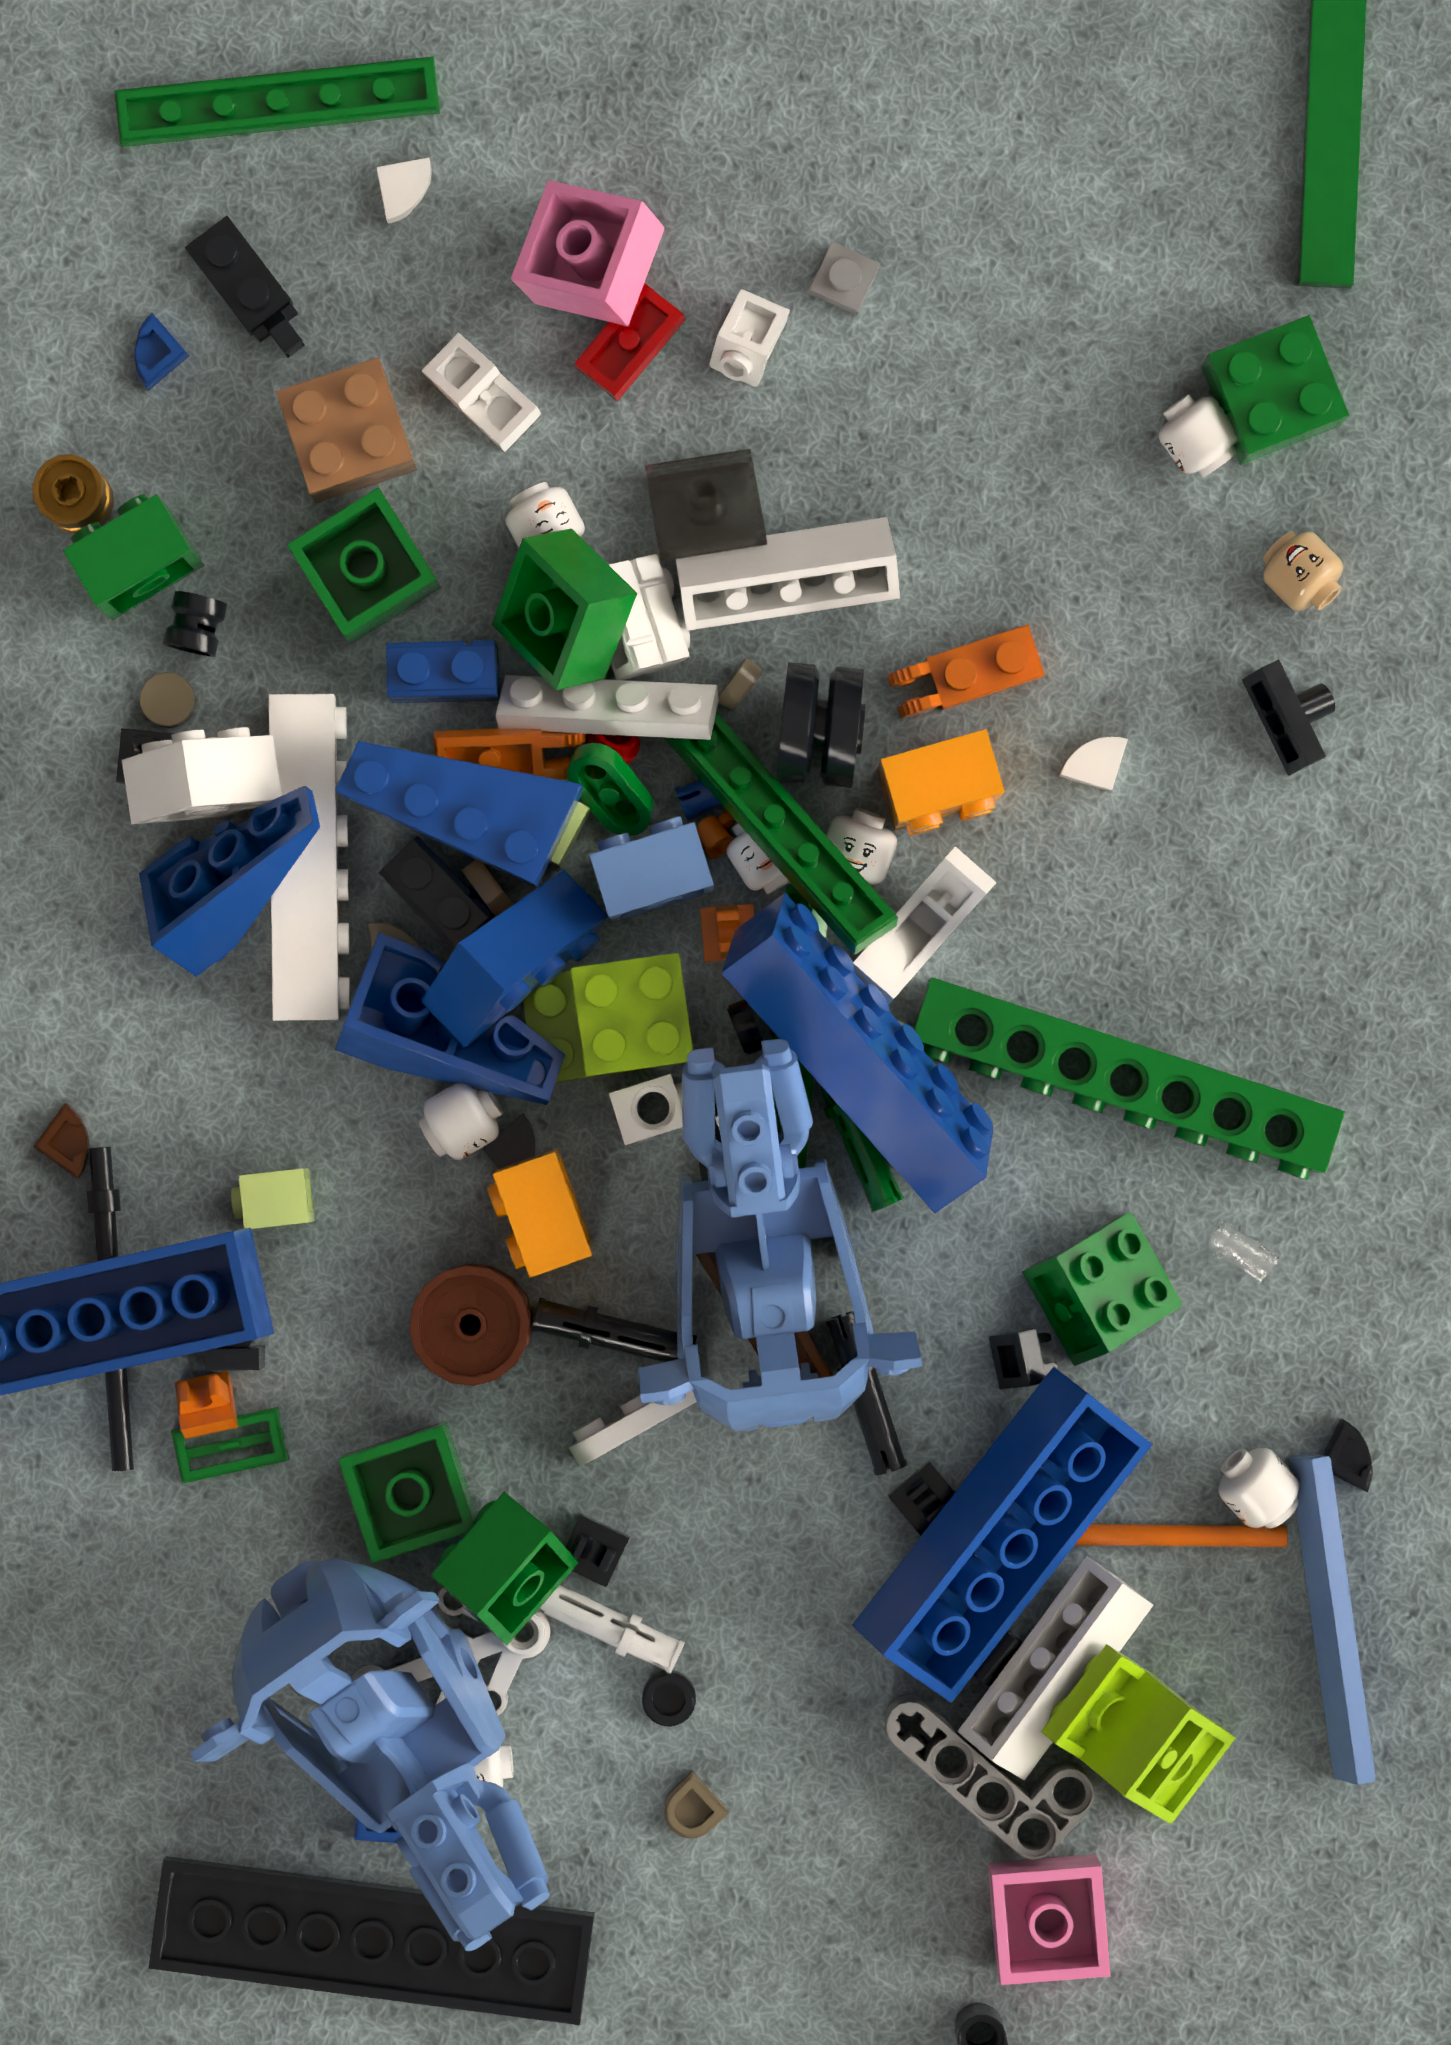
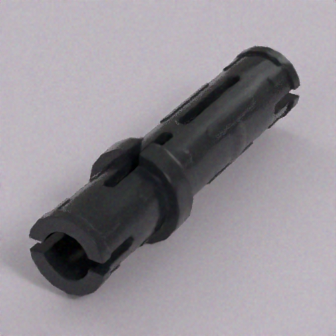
[532,1298,697,1362]
[825,1311,908,1475]

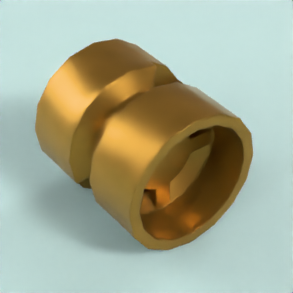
[32,454,114,535]

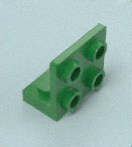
[1022,1213,1182,1366]

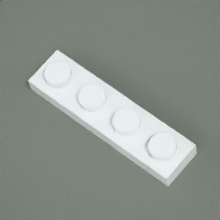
[496,675,719,740]

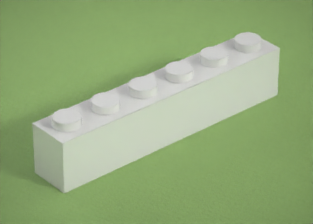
[269,694,350,1021]

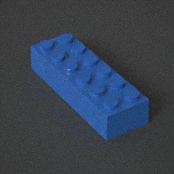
[721,893,993,1213]
[0,1227,274,1396]
[852,1366,1153,1703]

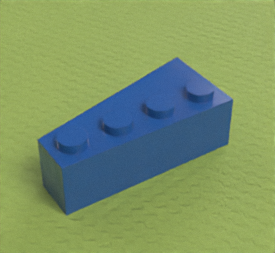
[335,741,584,888]

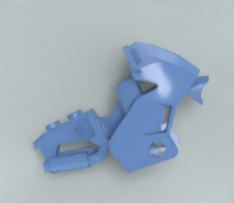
[638,1039,922,1432]
[190,1558,550,1951]

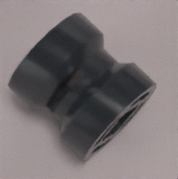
[162,591,228,657]

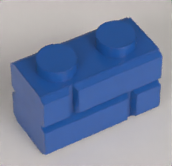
[386,640,499,703]

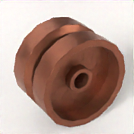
[409,1263,533,1386]

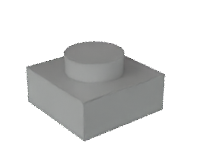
[809,241,880,316]

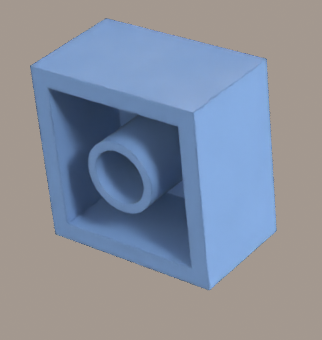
[589,817,714,923]

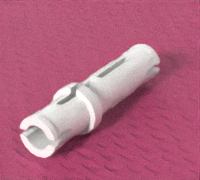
[538,1585,685,1674]

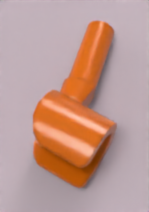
[697,810,735,859]

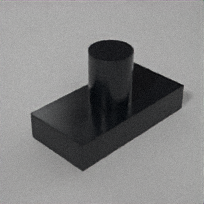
[1242,660,1335,776]

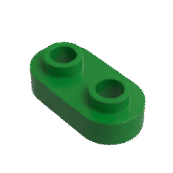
[567,743,654,836]

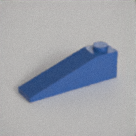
[139,786,320,977]
[335,933,565,1105]

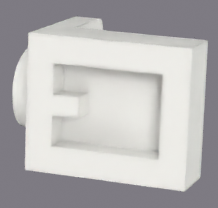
[709,289,790,387]

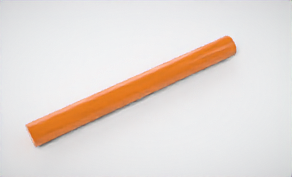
[1075,1524,1288,1547]

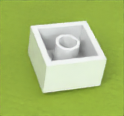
[122,727,282,824]

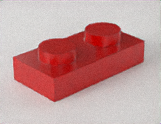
[574,283,686,402]

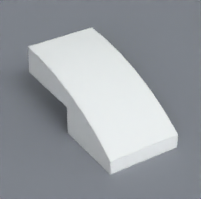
[422,332,541,452]

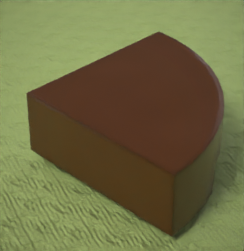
[33,1103,90,1178]

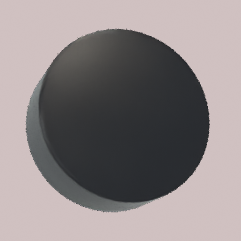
[727,999,763,1055]
[642,1670,696,1727]

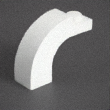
[853,847,996,1005]

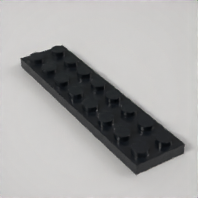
[148,1856,595,2025]

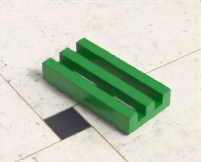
[171,1407,289,1484]

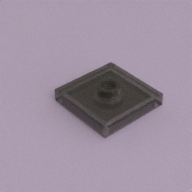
[645,449,767,561]

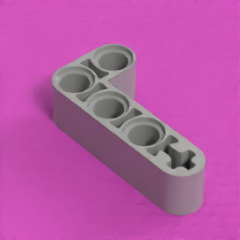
[884,1695,1095,1860]

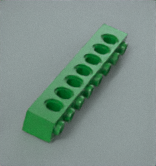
[913,977,1346,1180]

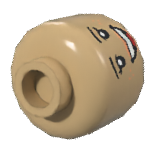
[1262,531,1343,611]

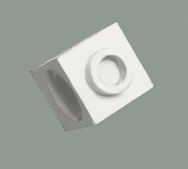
[609,1074,682,1145]

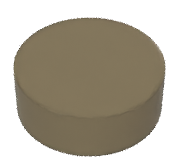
[718,657,763,711]
[140,672,196,728]

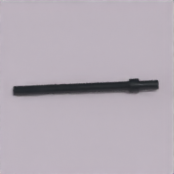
[87,1146,134,1471]

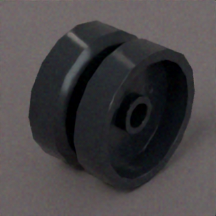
[776,662,866,788]

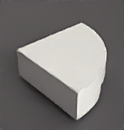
[377,157,431,224]
[1059,737,1128,792]

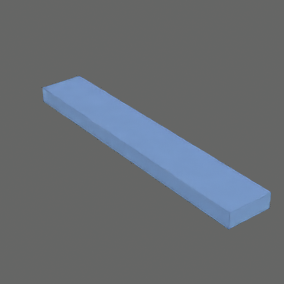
[1288,1454,1376,1785]

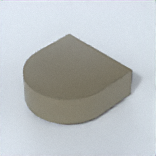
[664,1770,730,1838]

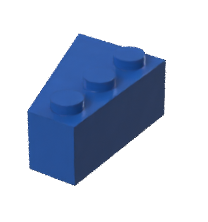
[421,870,608,1048]

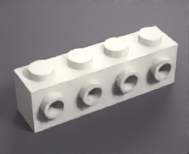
[674,517,900,631]
[957,1556,1153,1780]

